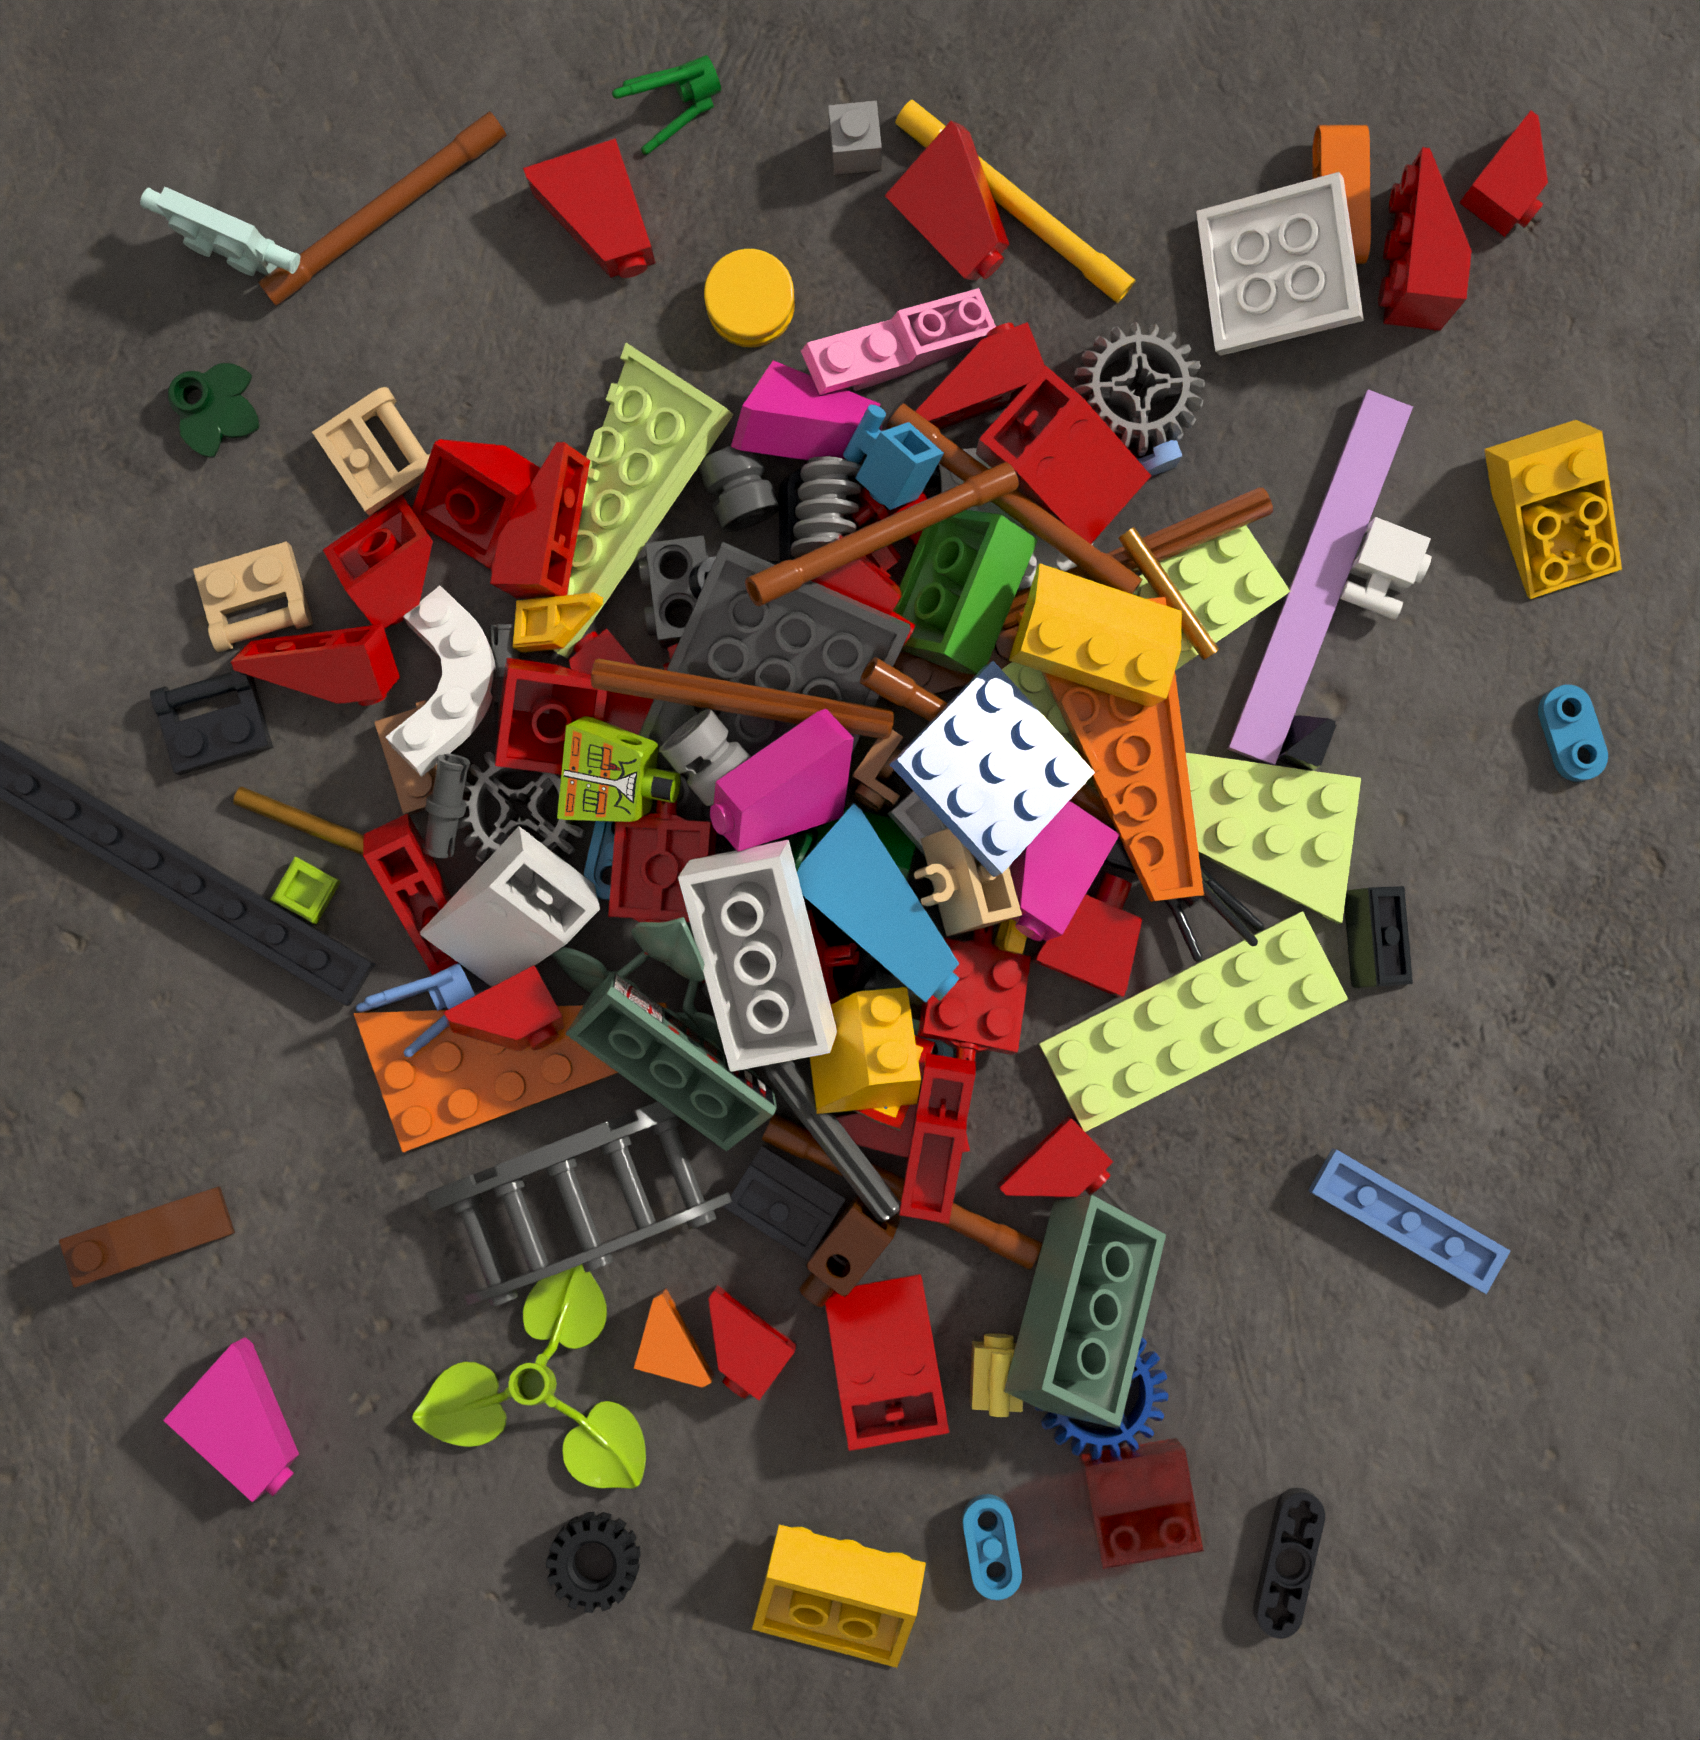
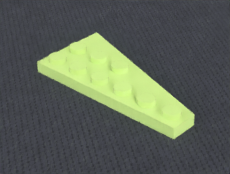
[554,343,734,659]
[1069,741,1361,924]

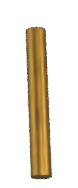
[1118,527,1219,660]
[233,786,363,856]

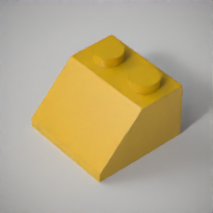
[809,987,921,1114]

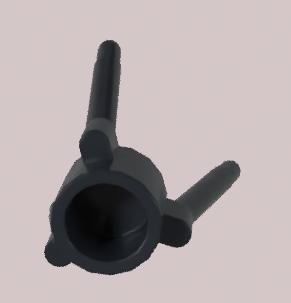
[1164,866,1264,962]

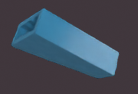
[797,803,960,1003]

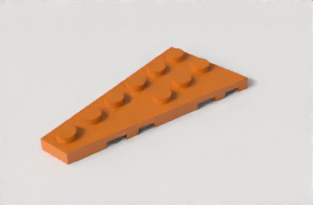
[1015,597,1204,902]
[353,1003,669,1152]

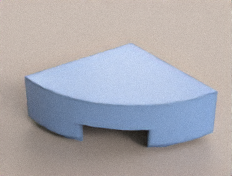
[1137,440,1182,476]

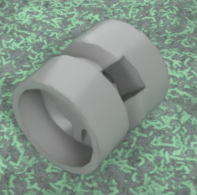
[659,709,751,806]

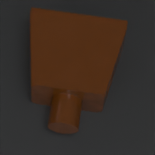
[799,1195,901,1307]

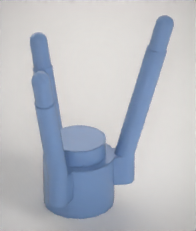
[356,963,475,1058]

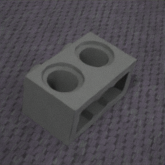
[639,535,709,648]

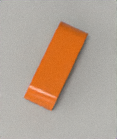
[1312,125,1371,264]

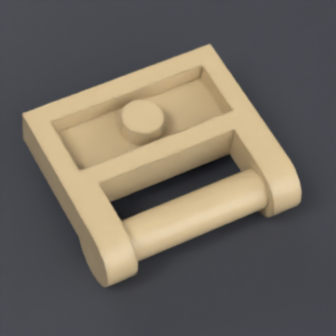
[312,387,430,516]
[193,541,313,653]

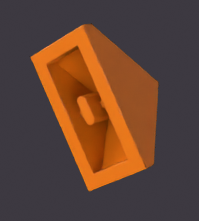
[634,1288,714,1388]

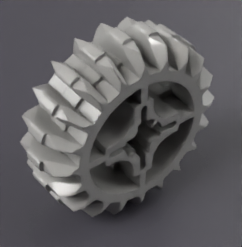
[1074,322,1205,456]
[458,752,585,863]

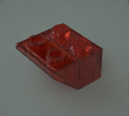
[1079,1438,1204,1569]

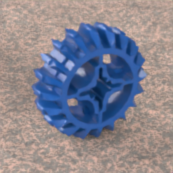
[1034,1337,1169,1460]

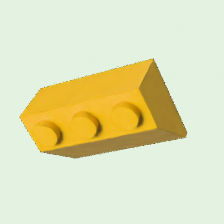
[1009,564,1182,707]
[752,1524,926,1668]

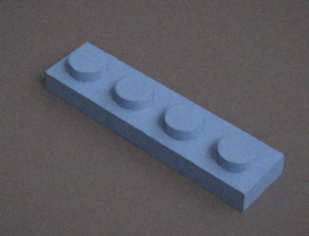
[1308,1148,1510,1294]

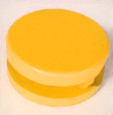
[704,249,795,347]

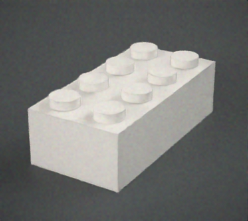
[678,840,837,1072]

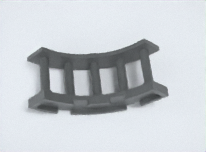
[426,1102,732,1308]

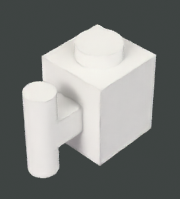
[1340,517,1432,620]

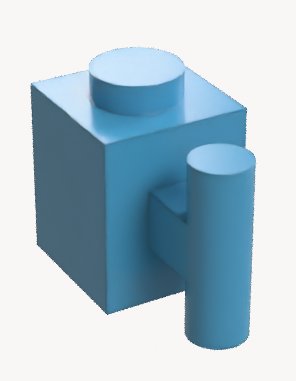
[843,405,944,510]

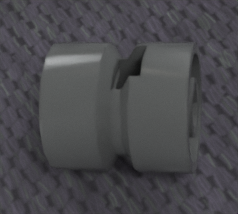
[697,446,781,532]

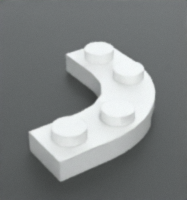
[386,586,496,777]

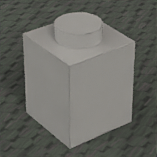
[828,100,882,175]

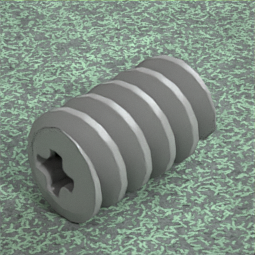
[791,456,861,558]

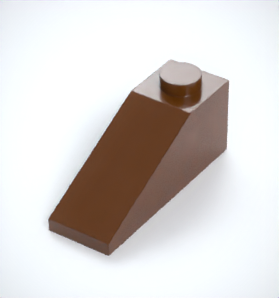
[59,1186,235,1288]

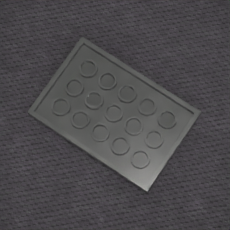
[639,542,910,855]

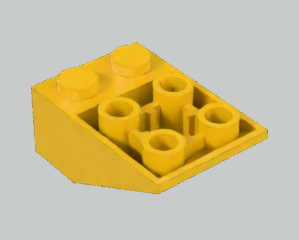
[1484,420,1622,599]

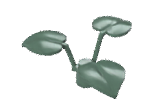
[551,917,725,1053]

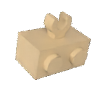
[914,828,1022,936]

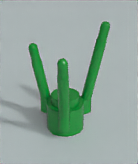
[612,55,721,155]

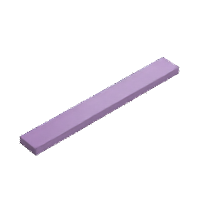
[1227,389,1413,765]

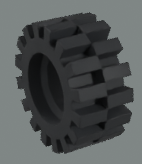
[546,1511,641,1613]

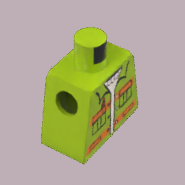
[557,716,681,822]

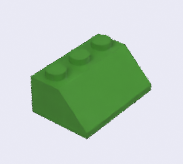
[893,510,1038,675]

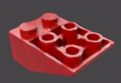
[1378,147,1472,331]
[976,365,1152,544]
[825,1274,950,1451]

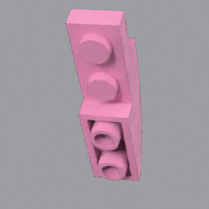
[801,288,996,395]

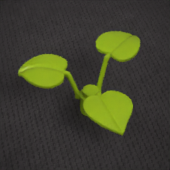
[412,1264,646,1489]

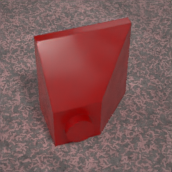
[412,439,540,569]
[323,494,433,629]
[495,658,607,775]

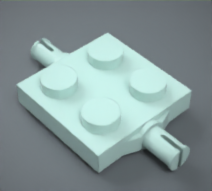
[140,187,301,276]

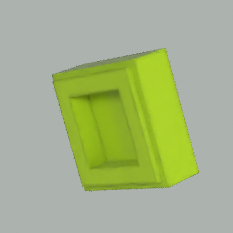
[271,857,341,924]

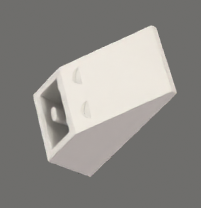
[420,826,600,987]

